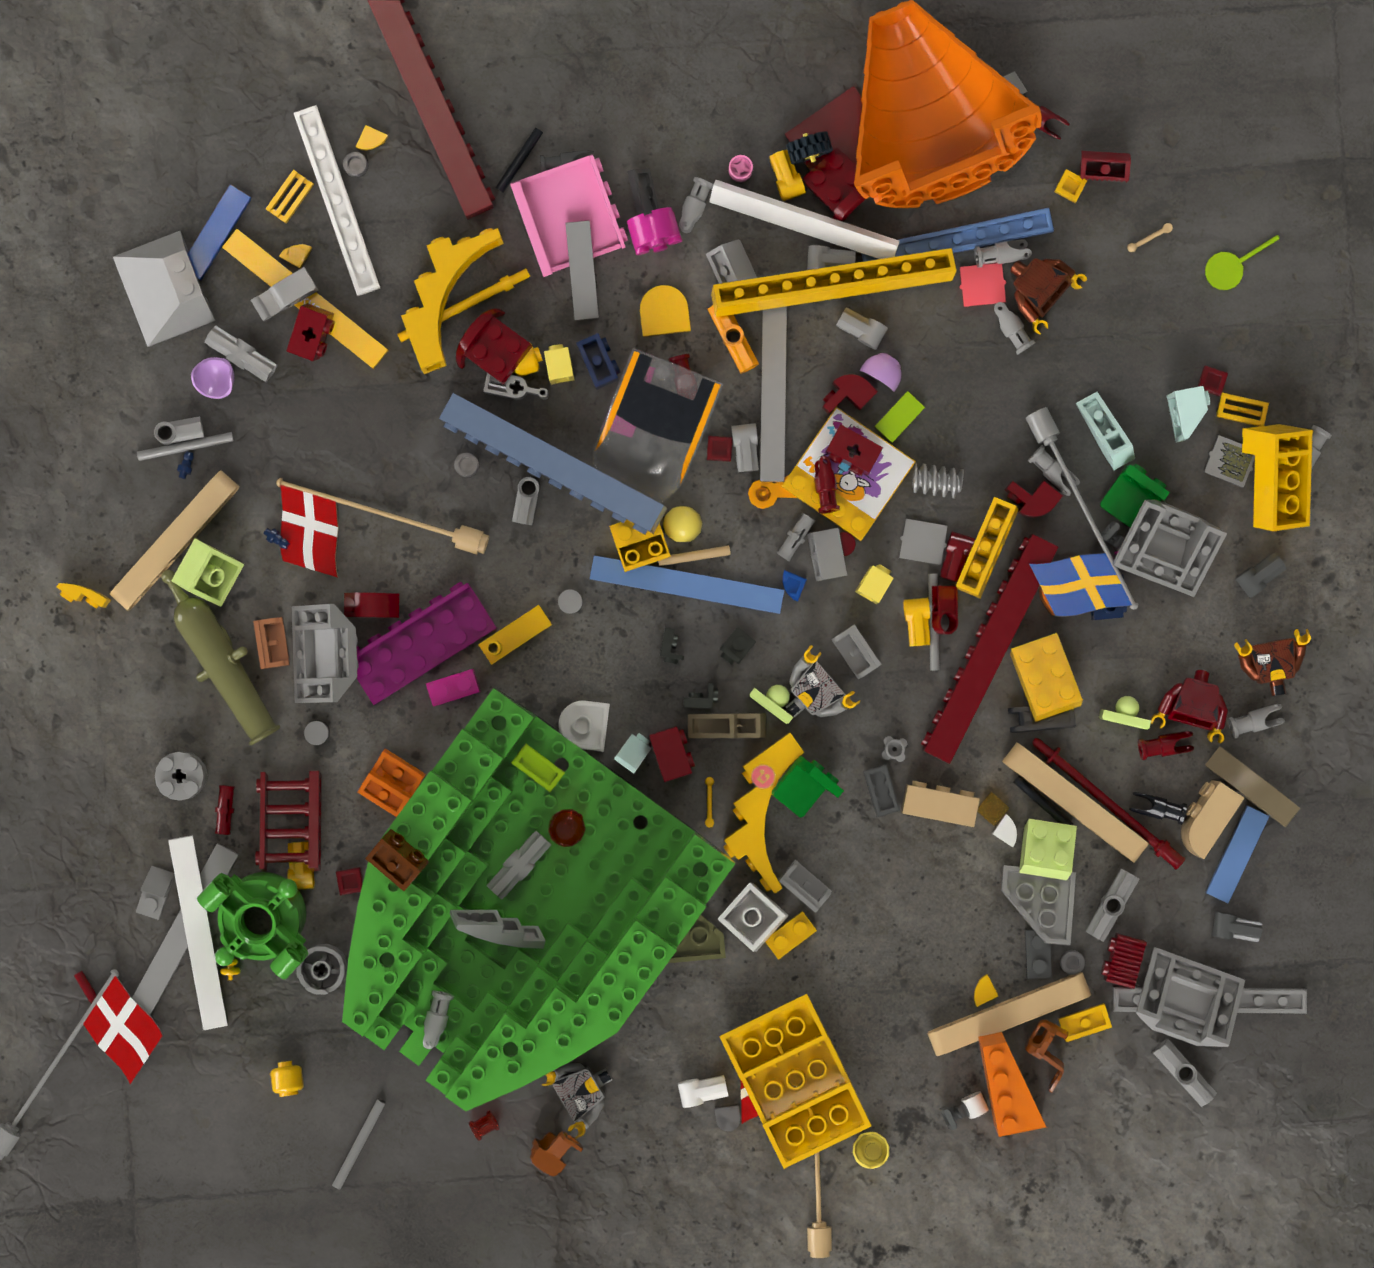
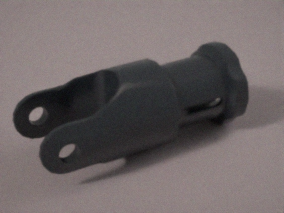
[1129,792,1187,825]

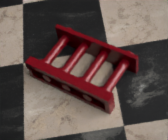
[255,771,322,872]

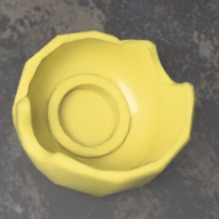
[663,506,702,542]
[852,1132,890,1169]

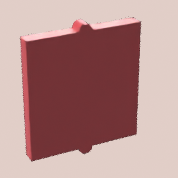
[959,263,1006,307]

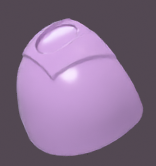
[859,353,901,392]
[191,357,234,399]

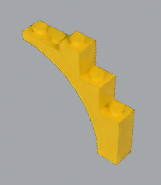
[401,228,504,374]
[723,732,804,894]

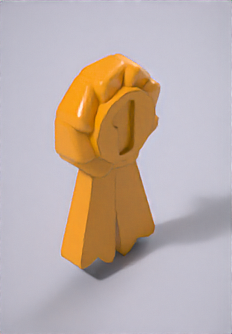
[748,474,797,509]

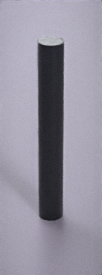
[495,127,543,193]
[1013,775,1074,825]

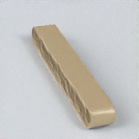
[110,470,240,611]
[1002,742,1149,863]
[927,972,1091,1056]

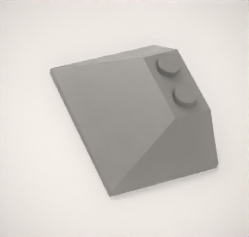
[113,231,216,347]
[1112,500,1227,597]
[292,604,358,703]
[1136,947,1245,1047]

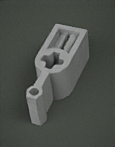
[251,267,319,321]
[483,373,549,400]

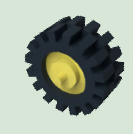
[786,131,833,164]

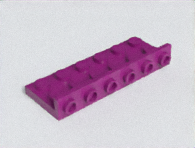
[356,581,497,705]

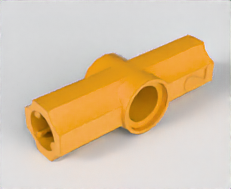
[707,305,759,374]

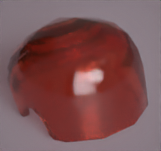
[548,809,586,847]

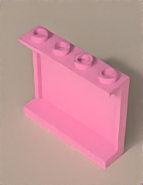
[510,154,628,277]

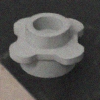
[882,736,907,762]

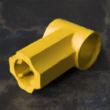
[769,150,806,202]
[903,598,930,646]
[287,841,315,890]

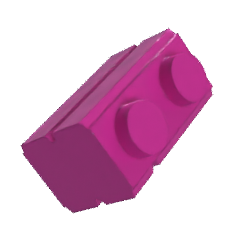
[426,669,481,707]

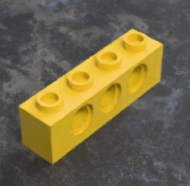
[956,497,1019,599]

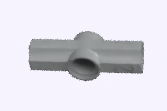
[204,325,278,383]
[486,831,552,899]
[1085,868,1139,942]
[1152,1038,1217,1107]

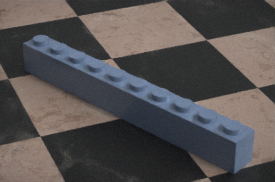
[439,393,667,535]

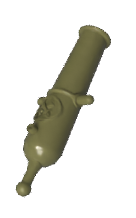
[161,570,281,746]

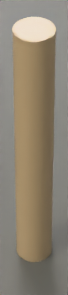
[658,545,731,566]

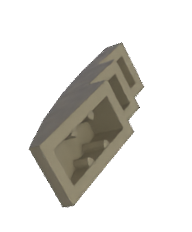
[1205,746,1300,828]

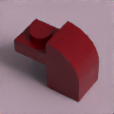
[822,374,878,414]
[1005,481,1063,518]
[344,592,399,618]

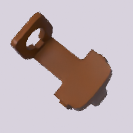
[1025,1020,1069,1093]
[530,1130,583,1176]

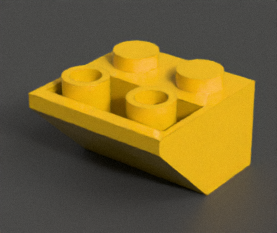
[609,520,671,572]

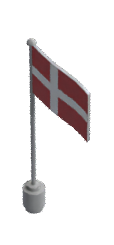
[0,969,163,1160]

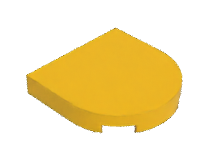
[640,285,691,337]

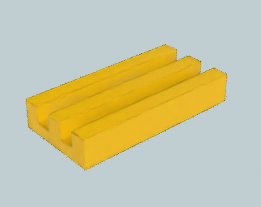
[266,169,314,224]
[1215,393,1269,426]

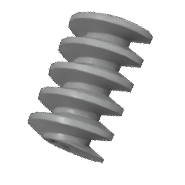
[912,462,964,499]

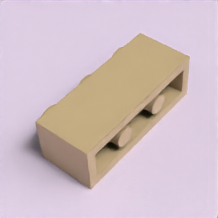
[901,781,979,827]

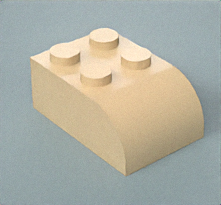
[1181,780,1244,859]

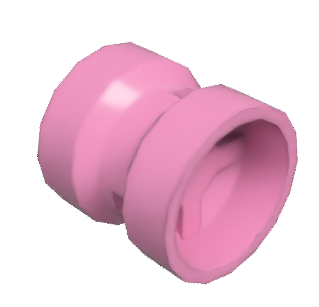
[728,155,753,183]

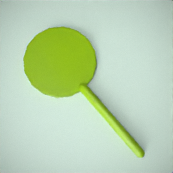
[1205,235,1280,290]

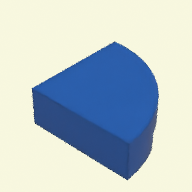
[782,570,807,602]

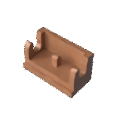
[253,617,290,669]

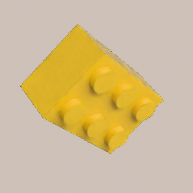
[1010,633,1083,722]

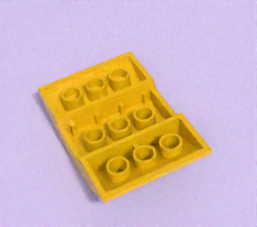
[719,994,872,1169]

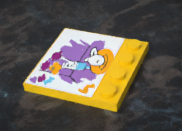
[781,407,916,542]

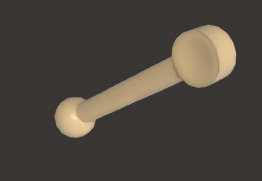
[1127,223,1173,252]

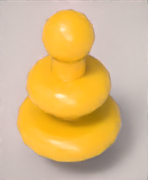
[220,958,241,980]

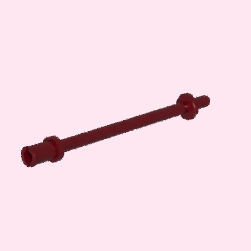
[1032,738,1186,870]

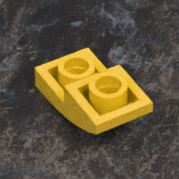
[56,583,111,609]

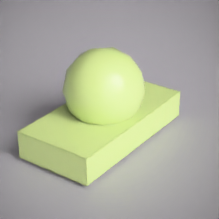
[749,685,793,724]
[1099,696,1151,730]

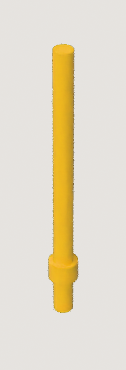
[397,268,530,343]

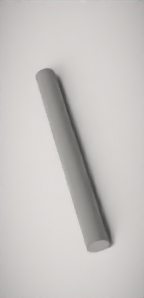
[137,432,234,461]
[928,574,940,671]
[332,1099,386,1189]

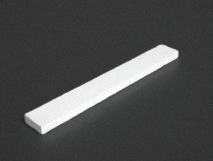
[294,105,380,296]
[710,180,900,259]
[168,835,228,1030]

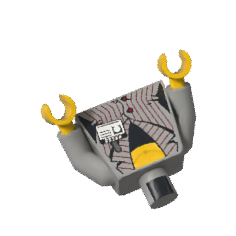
[785,645,860,718]
[542,1063,613,1139]

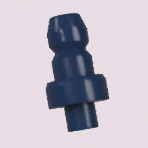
[177,451,194,479]
[264,528,290,549]

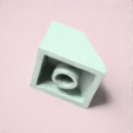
[1167,386,1210,443]

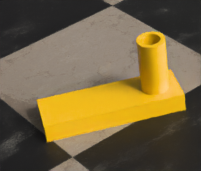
[478,605,552,665]

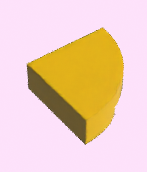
[356,125,388,150]
[279,244,312,269]
[974,974,998,1007]

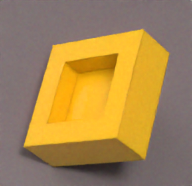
[1054,169,1087,203]

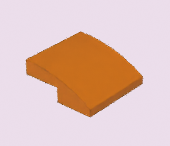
[357,748,426,817]

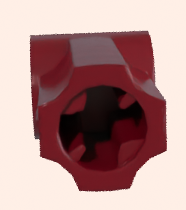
[939,531,975,582]

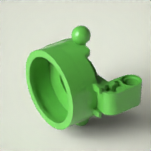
[197,872,309,979]

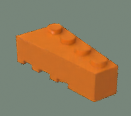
[978,1032,1046,1137]

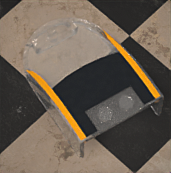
[593,348,724,503]

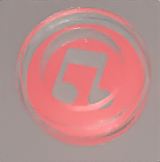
[751,764,775,789]

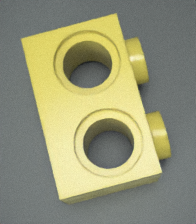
[544,344,575,385]
[855,564,894,604]

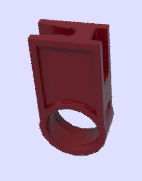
[932,586,958,635]

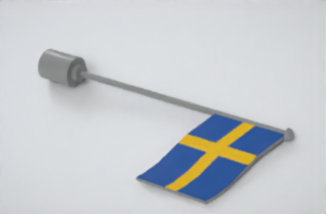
[1025,407,1139,617]

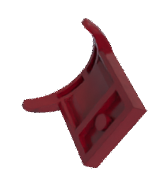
[802,147,865,222]
[456,308,533,385]

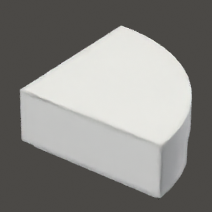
[992,814,1017,847]

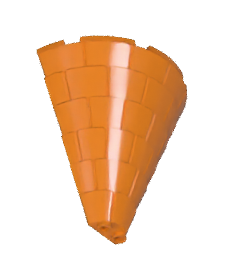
[854,0,1042,208]

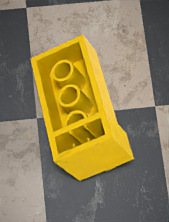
[1242,424,1313,531]

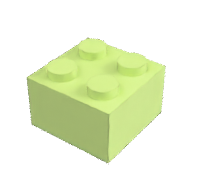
[171,538,244,607]
[1019,819,1077,880]

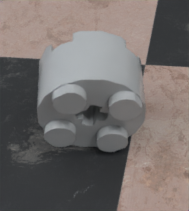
[155,751,208,801]
[297,944,348,994]

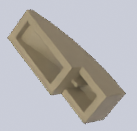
[688,713,766,738]

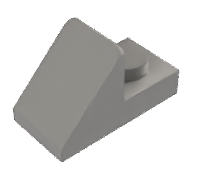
[136,866,175,920]

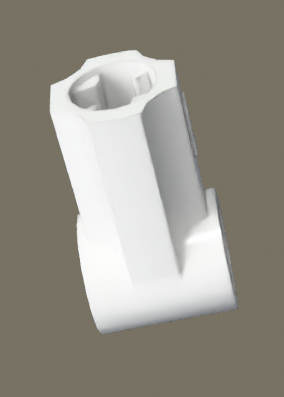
[678,1075,728,1108]

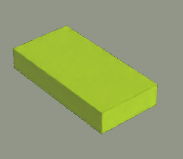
[875,391,925,443]
[511,743,565,792]

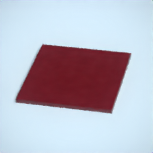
[784,86,862,171]

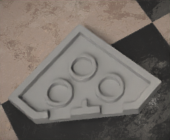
[1001,865,1076,946]

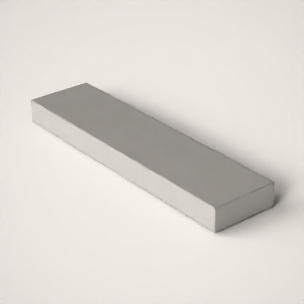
[565,220,599,320]

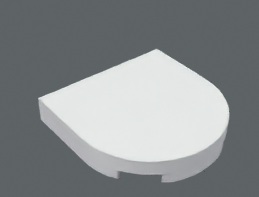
[558,701,610,752]

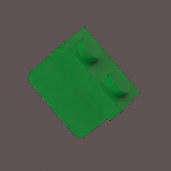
[1100,464,1170,528]
[772,755,844,818]

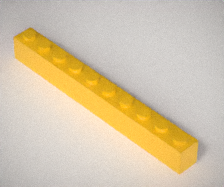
[711,248,956,317]

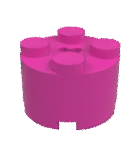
[627,207,683,255]

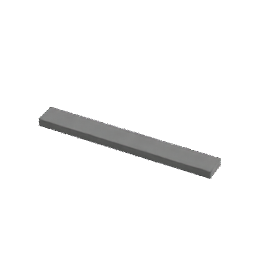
[760,306,787,482]
[132,843,239,1016]
[1112,987,1307,1014]

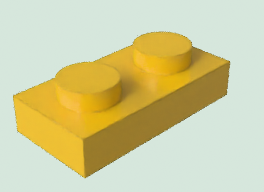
[766,911,817,960]
[1058,1003,1112,1042]

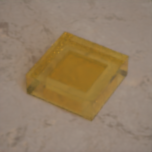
[977,792,1010,826]

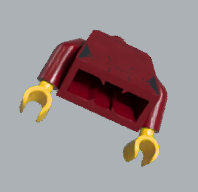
[1151,670,1228,744]

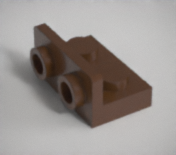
[365,829,429,891]

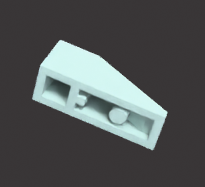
[1076,392,1135,470]
[614,733,651,773]

